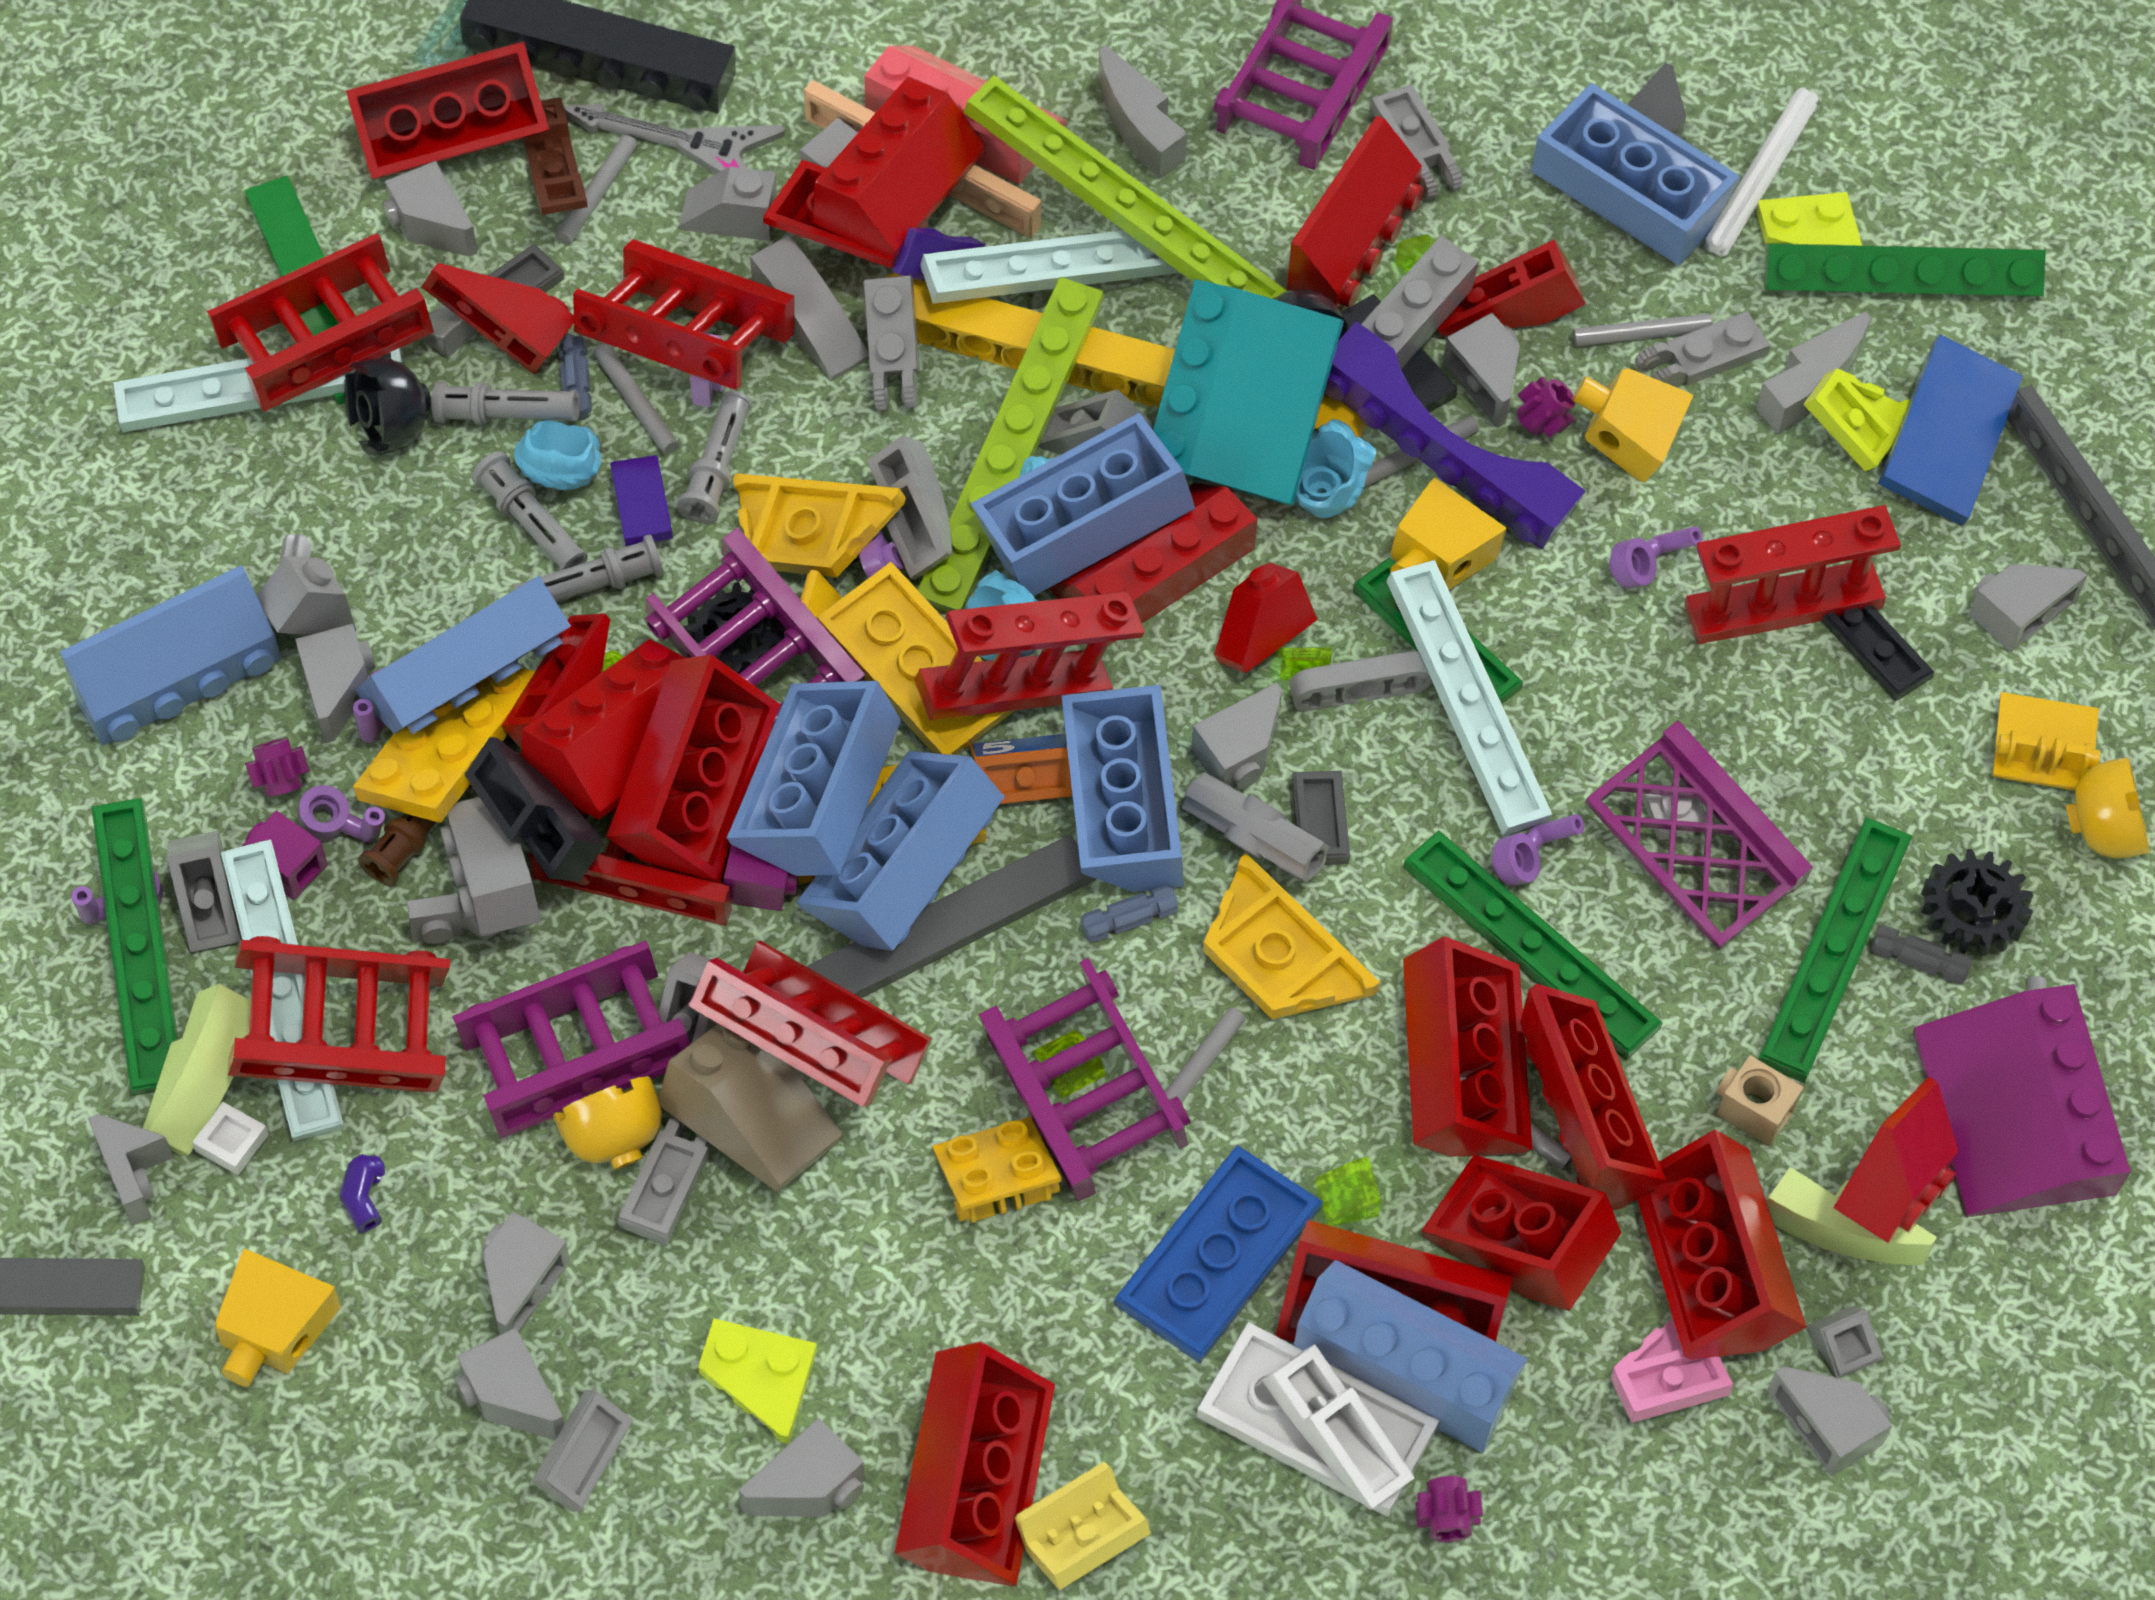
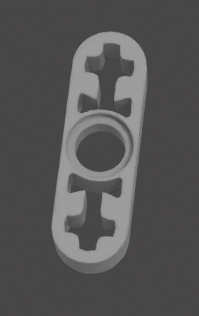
[1289,651,1432,712]

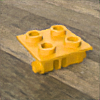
[1992,692,2100,791]
[932,1116,1062,1224]

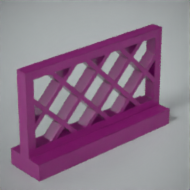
[1585,720,1813,949]

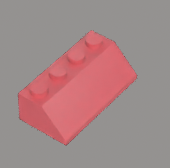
[864,45,1067,185]

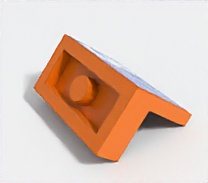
[969,734,1072,804]

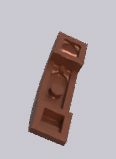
[523,97,588,215]

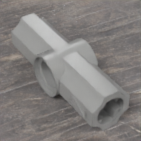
[1182,772,1329,883]

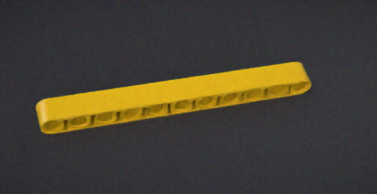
[884,274,1366,438]

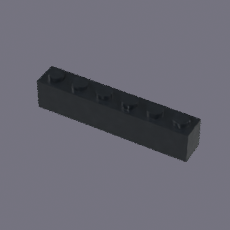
[459,0,736,114]

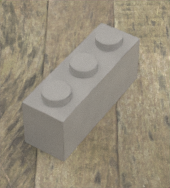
[1361,235,1479,369]
[440,797,541,936]

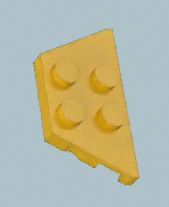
[733,473,906,577]
[1203,853,1380,1019]

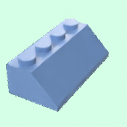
[1531,82,1740,266]
[970,412,1195,596]
[60,565,281,746]
[354,575,571,735]
[727,681,901,876]
[1061,685,1184,892]
[796,751,1005,951]
[1294,1260,1528,1453]

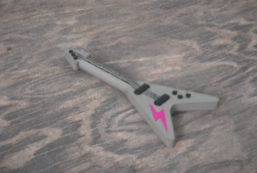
[565,104,784,174]

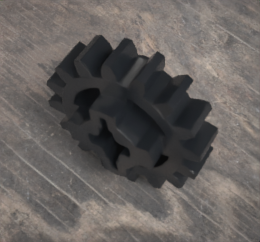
[684,582,787,674]
[1920,849,2033,956]

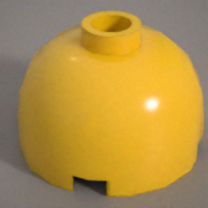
[2066,757,2150,859]
[553,1076,662,1170]

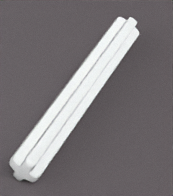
[1705,87,1818,257]

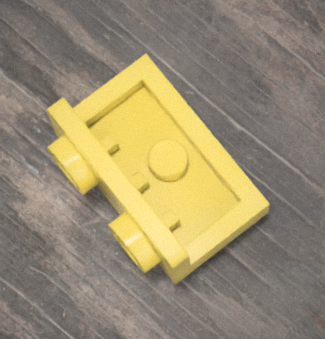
[1015,1462,1151,1591]

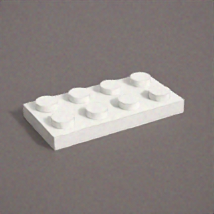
[1197,1322,1439,1518]

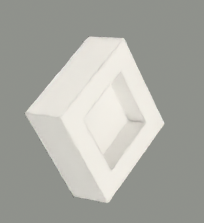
[1642,782,1706,841]
[192,1102,269,1175]

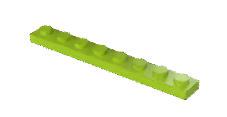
[963,75,1287,299]
[918,277,1104,613]

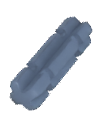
[559,334,592,420]
[1081,885,1178,942]

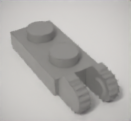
[1369,85,1463,200]
[864,276,920,411]
[1634,311,1770,387]
[617,1115,712,1245]

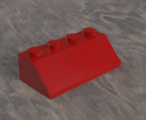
[346,42,550,180]
[813,76,986,259]
[1286,115,1424,312]
[1049,483,1258,645]
[521,639,686,820]
[606,654,780,881]
[1403,936,1533,1157]
[1520,984,1667,1210]
[1637,1129,1807,1360]
[1275,1220,1513,1343]
[894,1341,1055,1586]

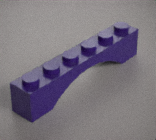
[1324,321,1585,550]

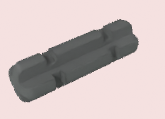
[1871,925,1972,984]

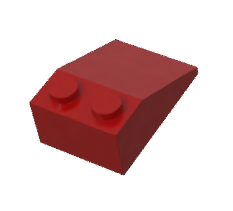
[1421,1154,1622,1311]

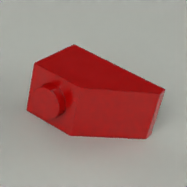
[1214,562,1318,674]

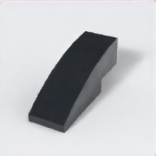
[464,737,605,882]

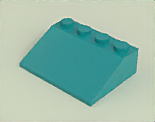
[1153,279,1344,506]

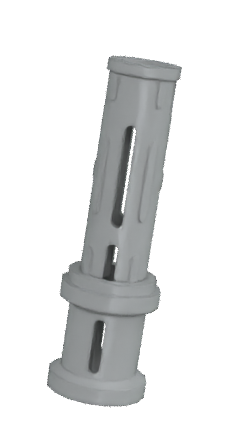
[432,381,580,425]
[677,391,752,524]
[471,451,588,570]
[513,534,664,603]

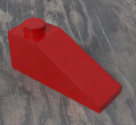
[1438,239,1586,336]
[421,263,574,374]
[501,613,610,748]

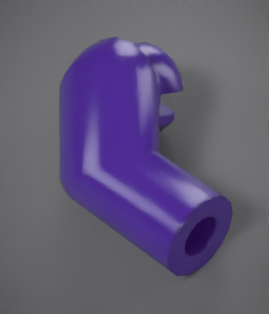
[339,1154,385,1233]

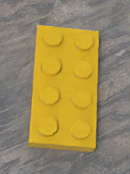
[816,562,1016,755]
[353,668,535,823]

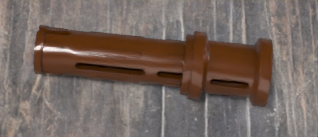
[358,813,436,887]

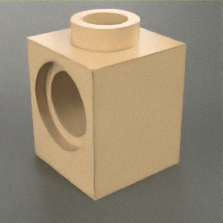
[1716,1055,1804,1147]

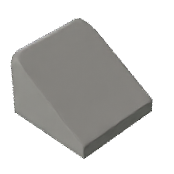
[421,304,477,358]
[1806,1306,1884,1378]

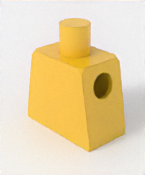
[1572,368,1694,483]
[1390,478,1506,590]
[215,1248,341,1387]

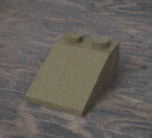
[658,1024,843,1192]

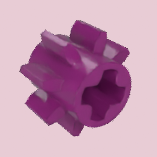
[1517,377,1575,438]
[245,737,310,797]
[1415,1476,1483,1542]

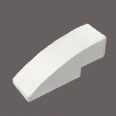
[1262,1345,1415,1510]

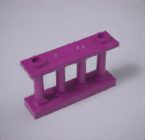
[1213,0,1393,171]
[644,527,865,743]
[452,940,690,1139]
[978,958,1191,1202]

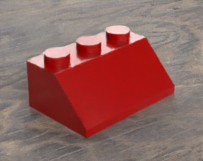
[763,159,928,269]
[1833,1077,1959,1243]

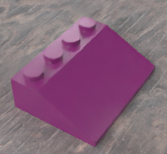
[1913,984,2131,1218]

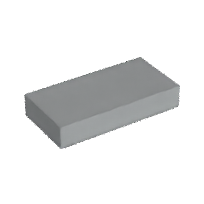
[531,1389,633,1512]

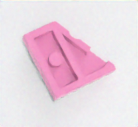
[1610,1318,1733,1423]

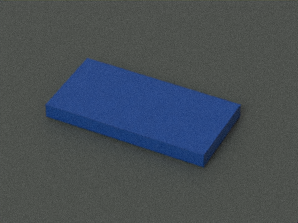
[1878,334,2023,526]
[1114,1145,1323,1363]

